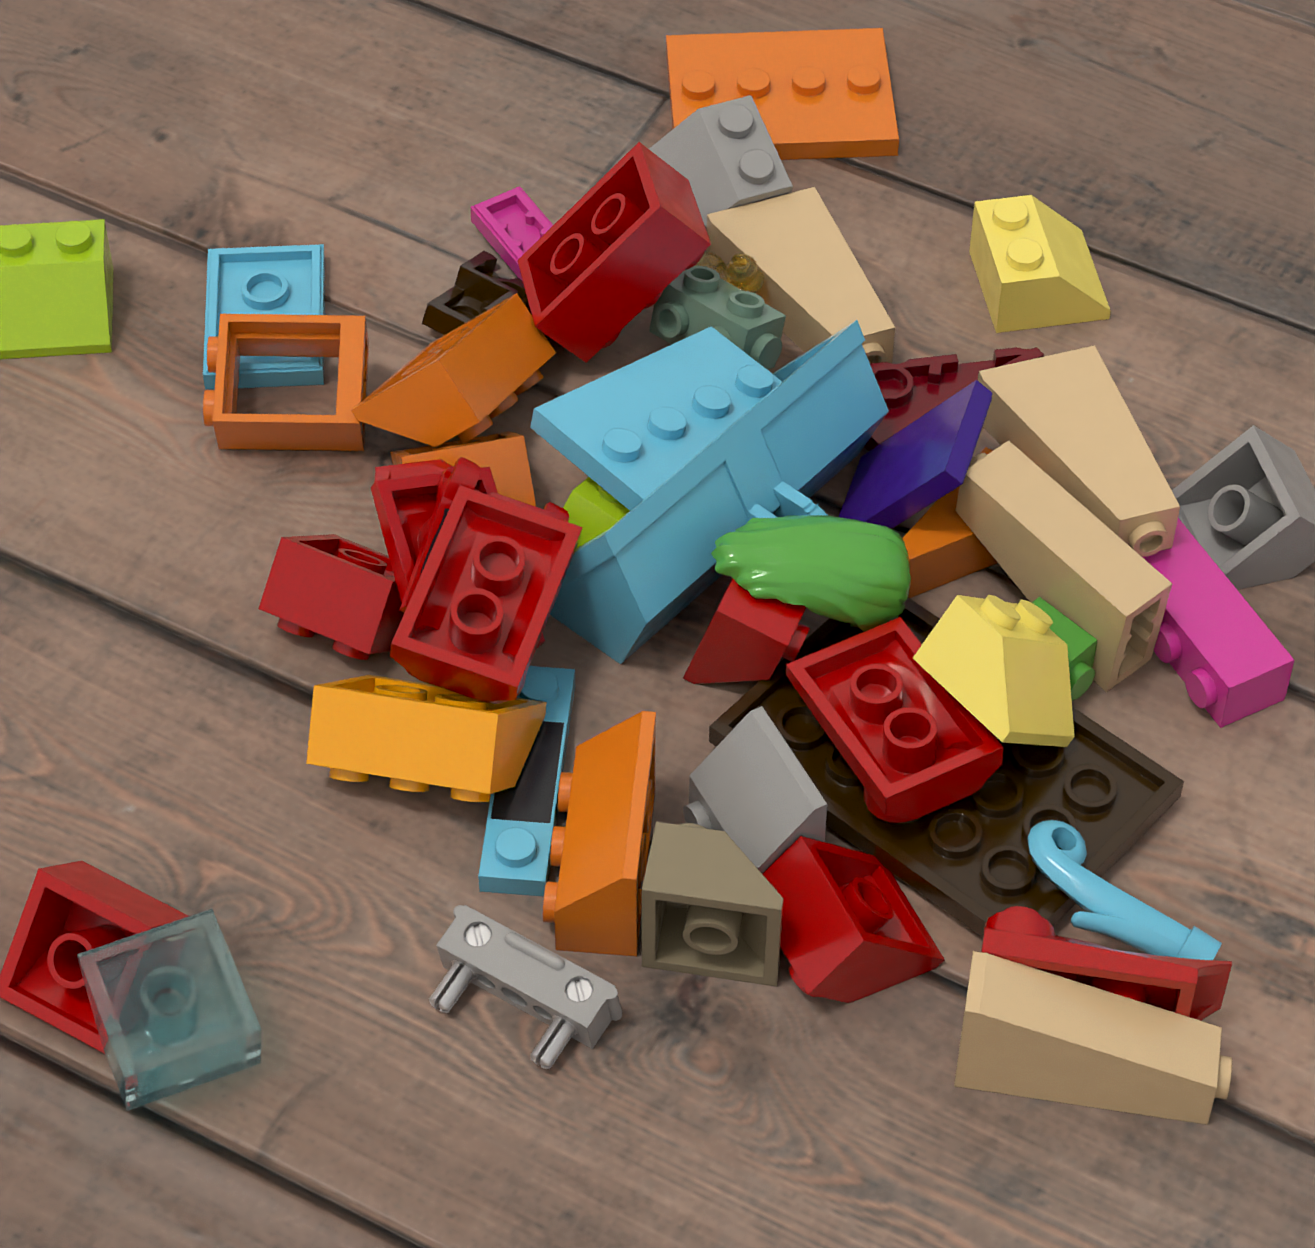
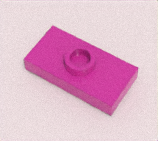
[470,186,553,281]

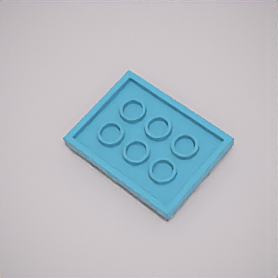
[530,326,782,511]

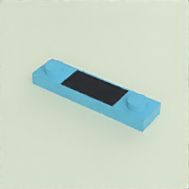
[478,666,575,897]

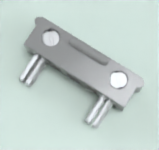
[429,905,622,1069]

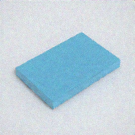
[203,244,325,390]

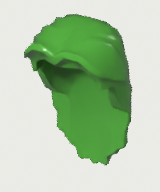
[711,515,911,632]

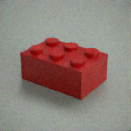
[517,142,711,363]

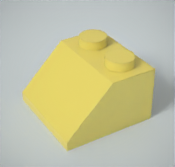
[969,195,1111,333]
[913,595,1074,747]

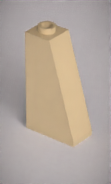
[706,187,895,363]
[978,345,1180,557]
[955,440,1172,692]
[954,951,1232,1125]

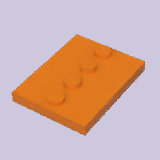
[666,28,899,160]

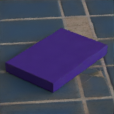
[839,380,993,529]

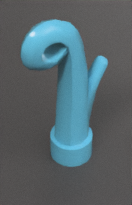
[1028,820,1222,960]

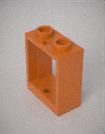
[203,314,369,451]

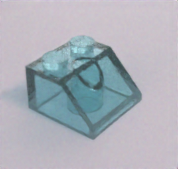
[77,909,262,1111]

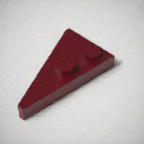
[864,347,1044,451]

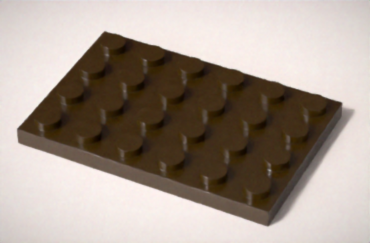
[709,598,1184,937]

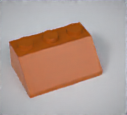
[351,293,556,447]
[543,711,656,957]

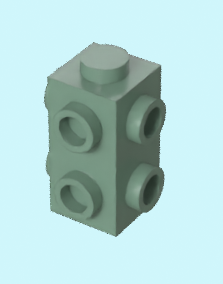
[649,265,786,370]

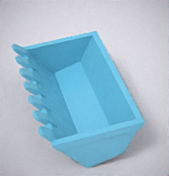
[550,320,889,664]

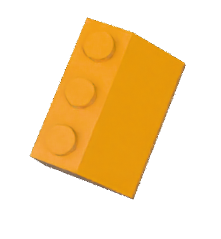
[306,675,547,802]

